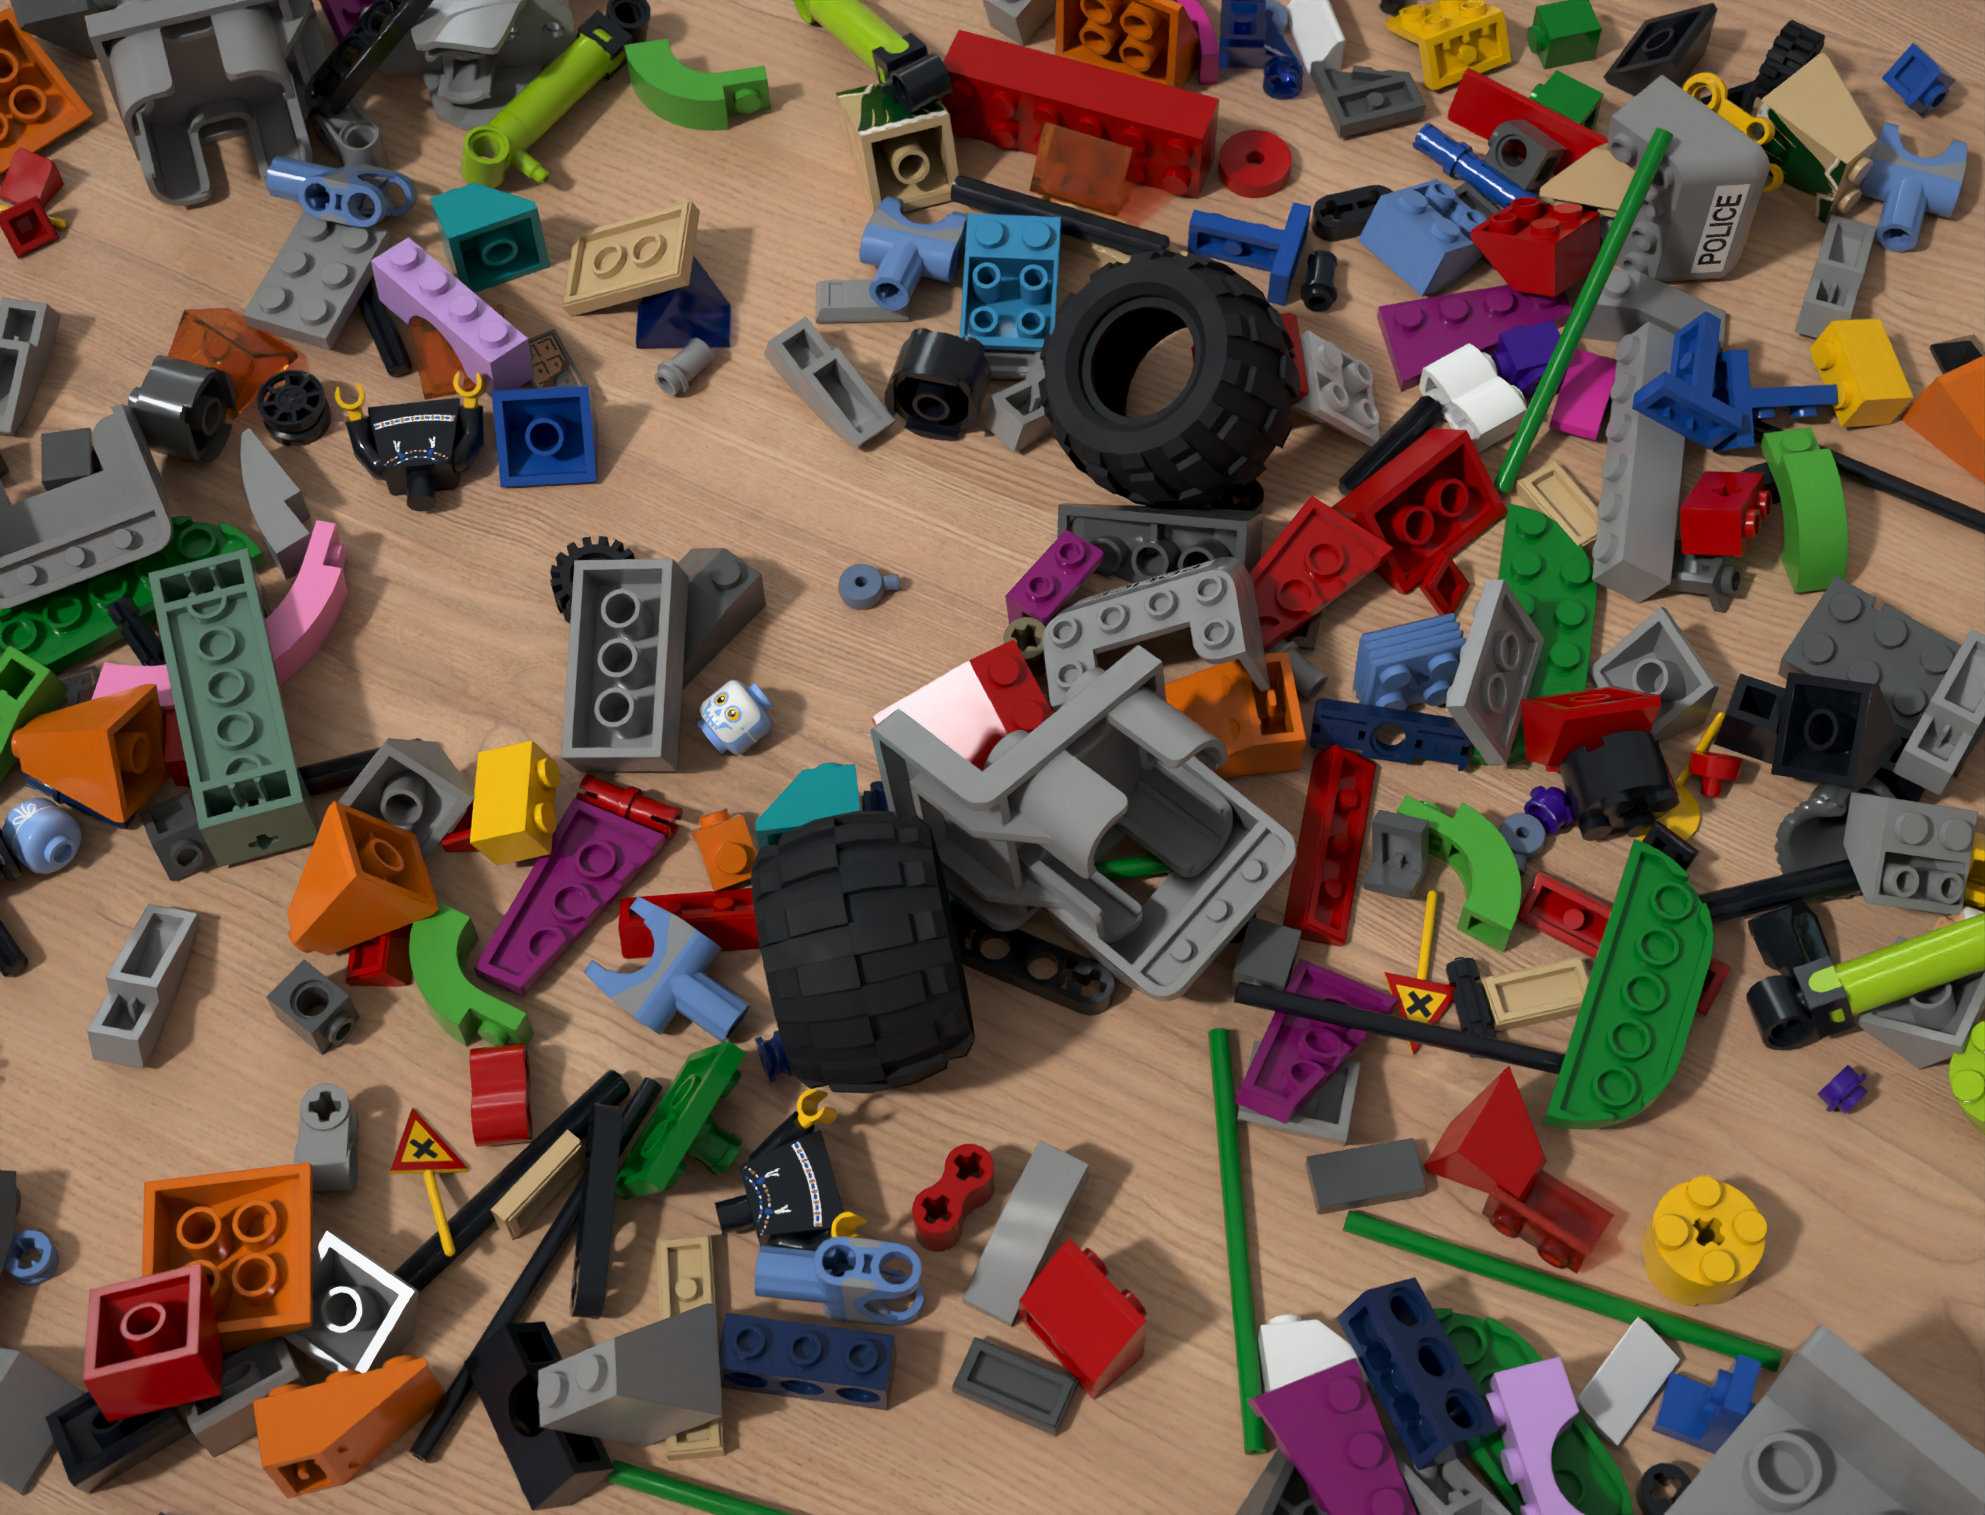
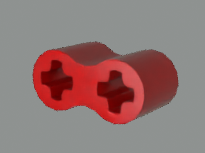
[469,1043,533,1147]
[912,1144,994,1252]

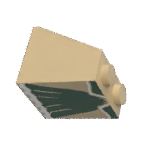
[1752,52,1877,223]
[836,83,959,214]

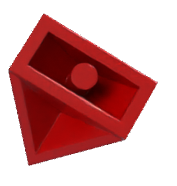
[1424,1066,1547,1205]

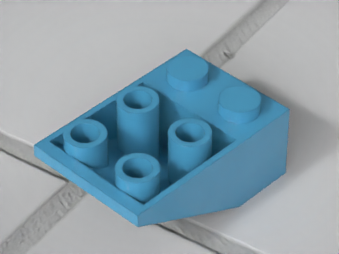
[960,213,1061,351]

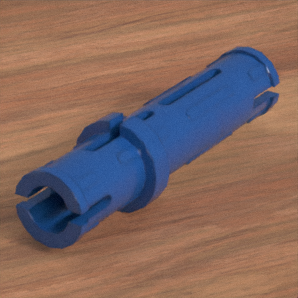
[1413,123,1539,208]

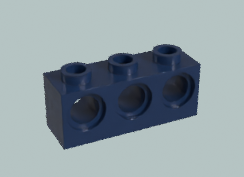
[1336,1277,1499,1471]
[719,1313,897,1411]

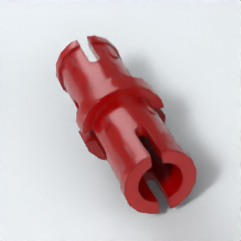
[576,774,683,839]

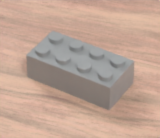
[561,559,689,772]

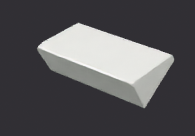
[1286,0,1346,75]
[1576,1317,1680,1448]

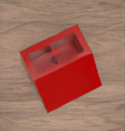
[1471,197,1600,297]
[1019,1239,1147,1400]

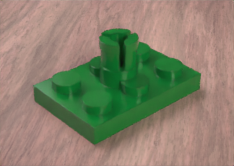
[615,1041,746,1200]

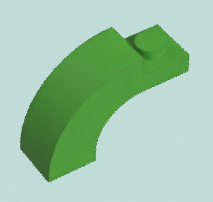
[624,39,771,131]
[1761,427,1848,593]
[1397,795,1521,953]
[409,901,534,1047]

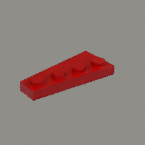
[1249,495,1394,653]

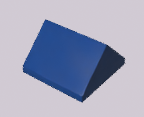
[492,385,598,487]

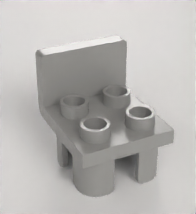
[84,0,328,206]
[870,645,1233,943]
[1664,1326,1985,1515]

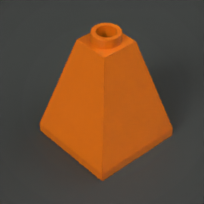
[1900,355,1985,484]
[11,684,171,823]
[287,801,439,955]

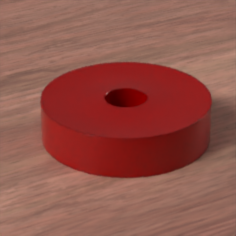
[1218,130,1292,198]

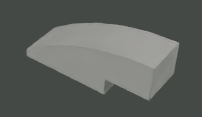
[1794,215,1877,338]
[0,297,61,436]
[764,317,895,449]
[983,360,1053,453]
[240,428,311,580]
[1892,629,1985,796]
[87,904,199,1069]
[963,1140,1089,1327]

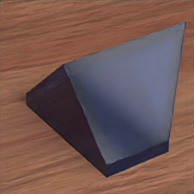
[1219,0,1307,70]
[636,255,732,349]

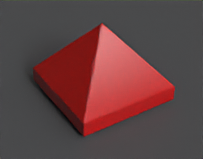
[0,195,59,258]
[1419,551,1470,615]

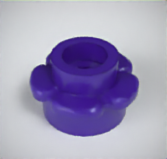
[1524,786,1574,834]
[1817,1065,1868,1114]

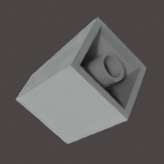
[538,1303,723,1447]

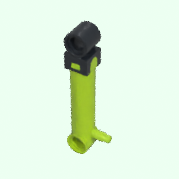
[460,0,651,188]
[793,0,953,114]
[1746,913,1985,1050]

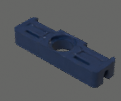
[1310,698,1471,771]

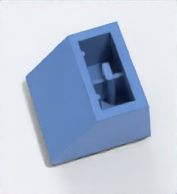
[1358,179,1487,297]

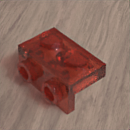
[1482,1170,1614,1274]

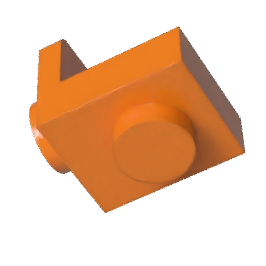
[690,808,757,891]

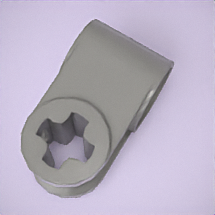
[311,98,389,169]
[294,1083,358,1192]

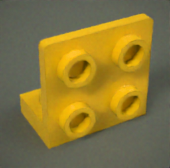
[1385,0,1512,91]

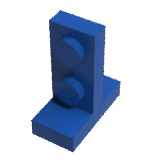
[1187,202,1311,306]
[1632,311,1743,450]
[1712,350,1838,453]
[1652,1354,1762,1454]

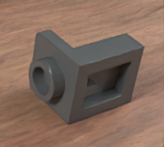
[1663,539,1742,612]
[139,792,216,881]

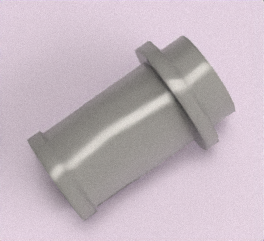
[655,338,714,396]
[1266,639,1328,701]

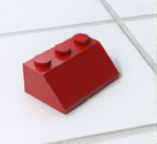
[1331,428,1507,594]

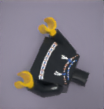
[335,371,487,511]
[714,1089,868,1251]

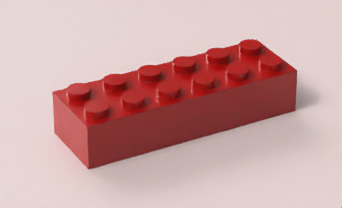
[941,30,1219,199]

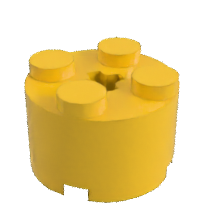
[1642,1175,1767,1306]

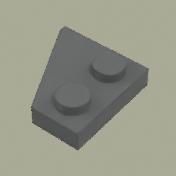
[1310,61,1426,138]

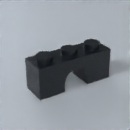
[464,1321,615,1511]

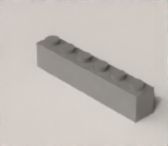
[1592,321,1685,603]

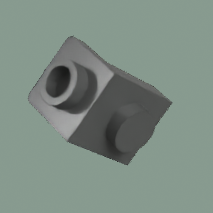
[1363,810,1429,899]

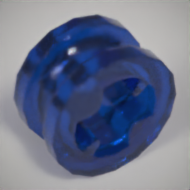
[1263,56,1304,100]
[754,1030,794,1083]

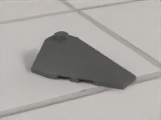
[1057,503,1263,584]
[677,548,766,690]

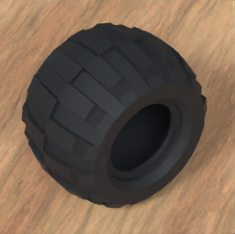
[1038,250,1300,508]
[751,811,975,1093]

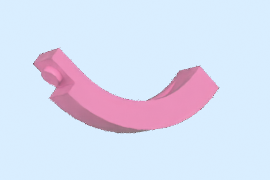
[91,520,348,730]

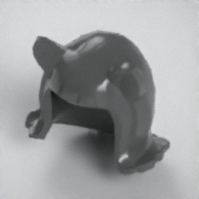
[1775,776,1897,900]

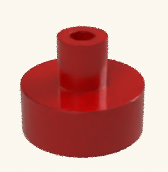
[1688,750,1743,797]

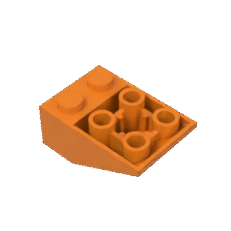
[1165,651,1306,778]
[253,1355,445,1499]

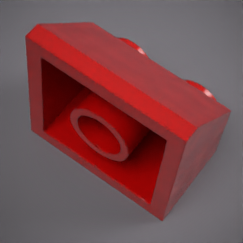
[1521,686,1661,772]
[83,1263,223,1422]

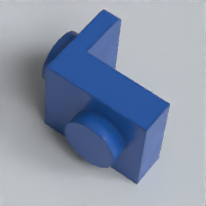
[1882,43,1956,115]

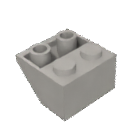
[1843,792,1978,916]

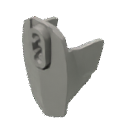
[358,0,577,131]

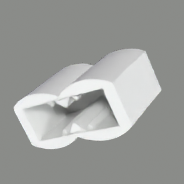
[1419,343,1527,453]

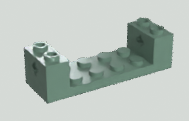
[148,548,319,867]

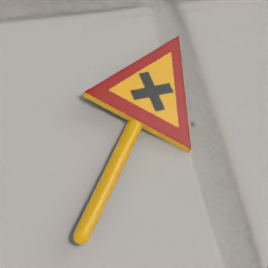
[1383,890,1456,1055]
[389,1108,468,1257]

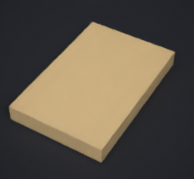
[562,201,700,317]

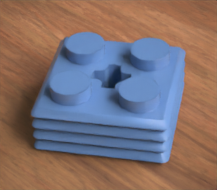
[1352,613,1467,710]

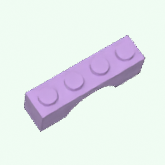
[371,237,534,397]
[1482,1356,1584,1515]

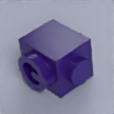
[1491,320,1569,399]

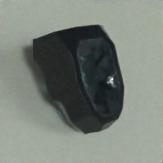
[1747,901,1831,983]

